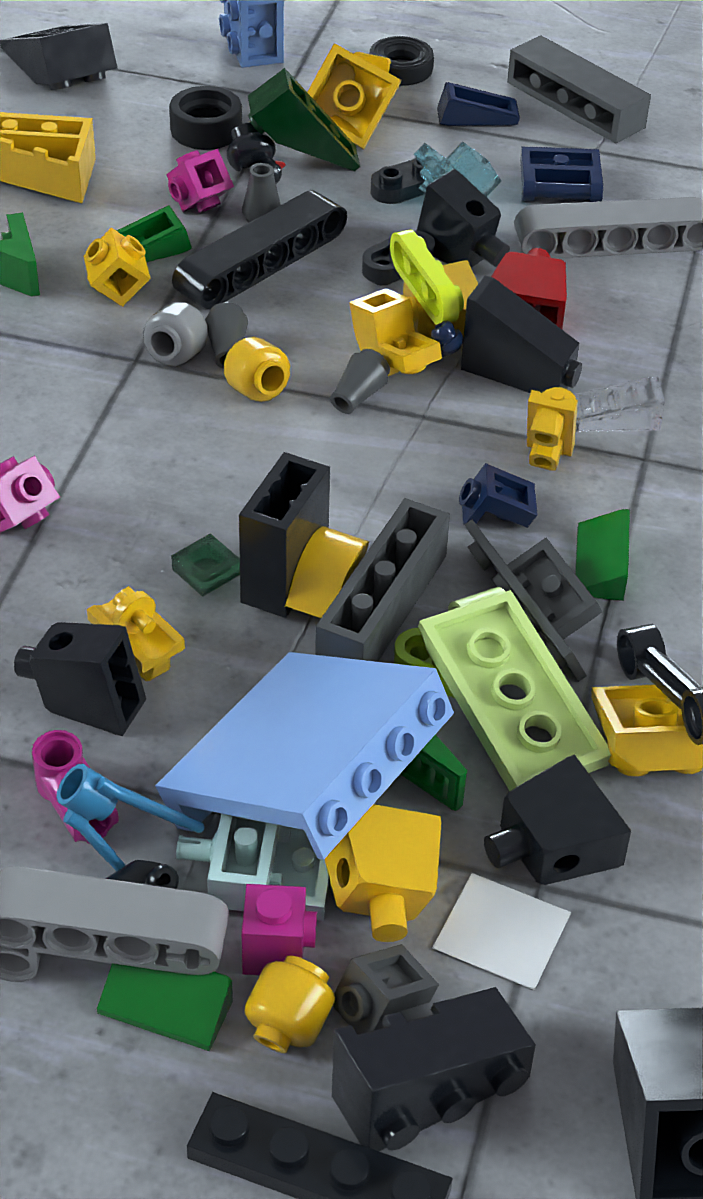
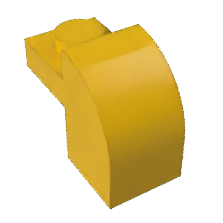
[349,288,442,376]
[285,526,369,618]

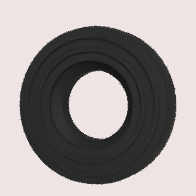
[369,36,434,85]

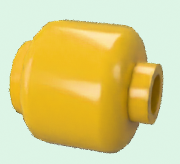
[224,337,290,402]
[244,955,335,1054]

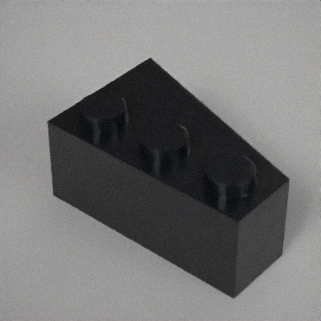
[332,987,536,1151]

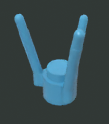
[56,763,205,871]

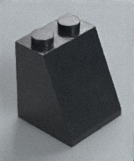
[613,1008,703,1199]

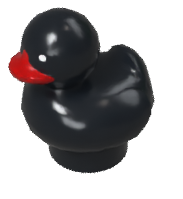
[227,122,286,184]

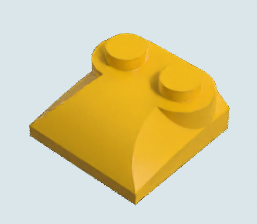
[307,43,401,150]
[591,685,703,776]

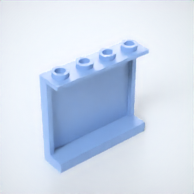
[155,652,454,860]

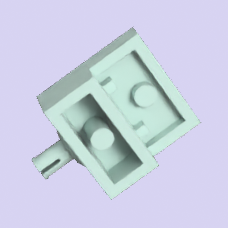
[176,814,330,921]

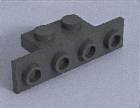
[464,519,602,682]

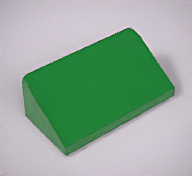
[575,509,630,601]
[97,963,233,1051]

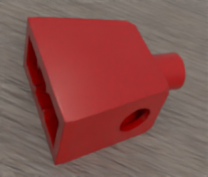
[491,248,567,330]

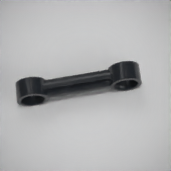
[617,624,703,745]

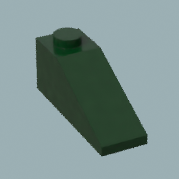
[248,68,361,171]

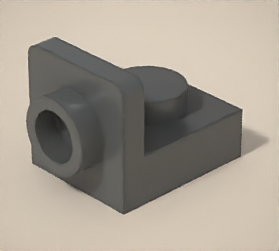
[333,944,439,1035]

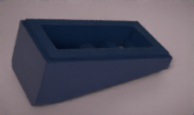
[437,82,520,126]

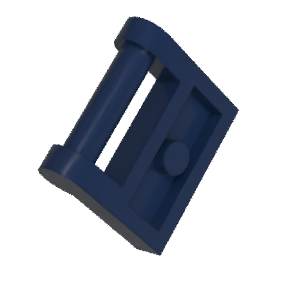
[520,146,603,202]

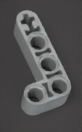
[0,866,229,982]

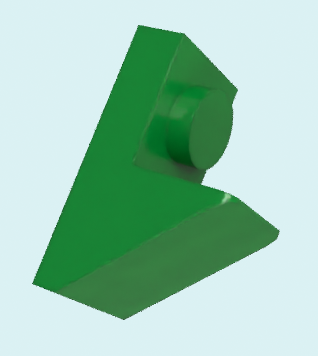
[0,212,40,297]

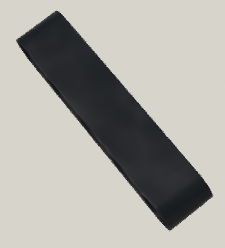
[172,190,348,310]

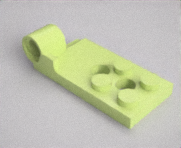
[418,587,611,791]

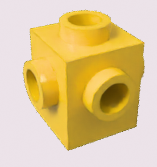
[83,228,151,307]

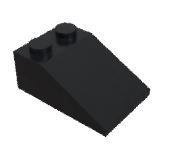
[0,23,117,90]

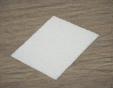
[432,873,571,990]

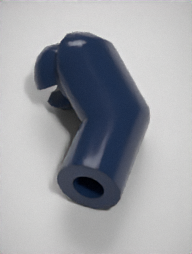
[431,321,463,357]

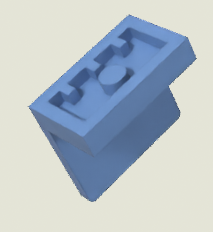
[219,0,284,68]

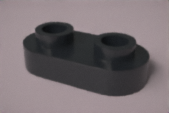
[370,155,443,204]
[362,230,435,286]

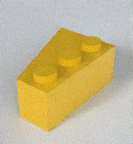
[0,112,96,203]

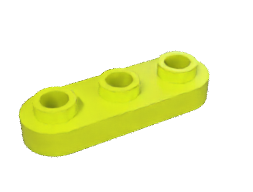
[390,229,464,325]

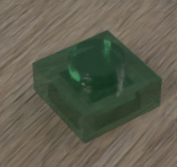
[171,533,240,596]

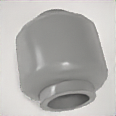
[143,302,208,366]

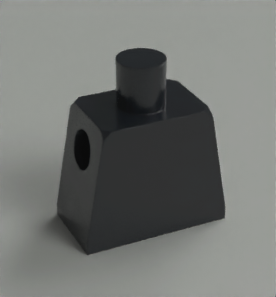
[417,168,510,268]
[14,622,146,736]
[484,754,631,885]

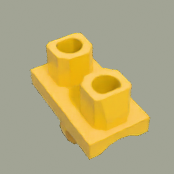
[527,387,578,471]
[86,586,185,681]

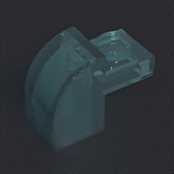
[414,141,502,197]

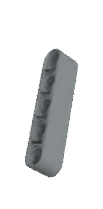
[514,197,703,258]

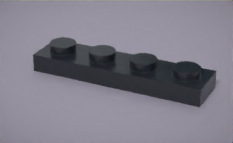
[187,1092,453,1199]

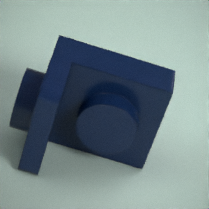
[459,463,538,528]

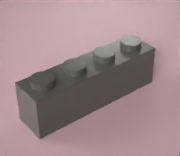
[507,35,651,144]
[315,498,450,662]

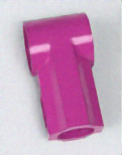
[32,730,119,844]

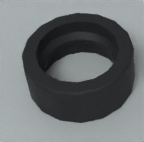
[169,86,242,150]

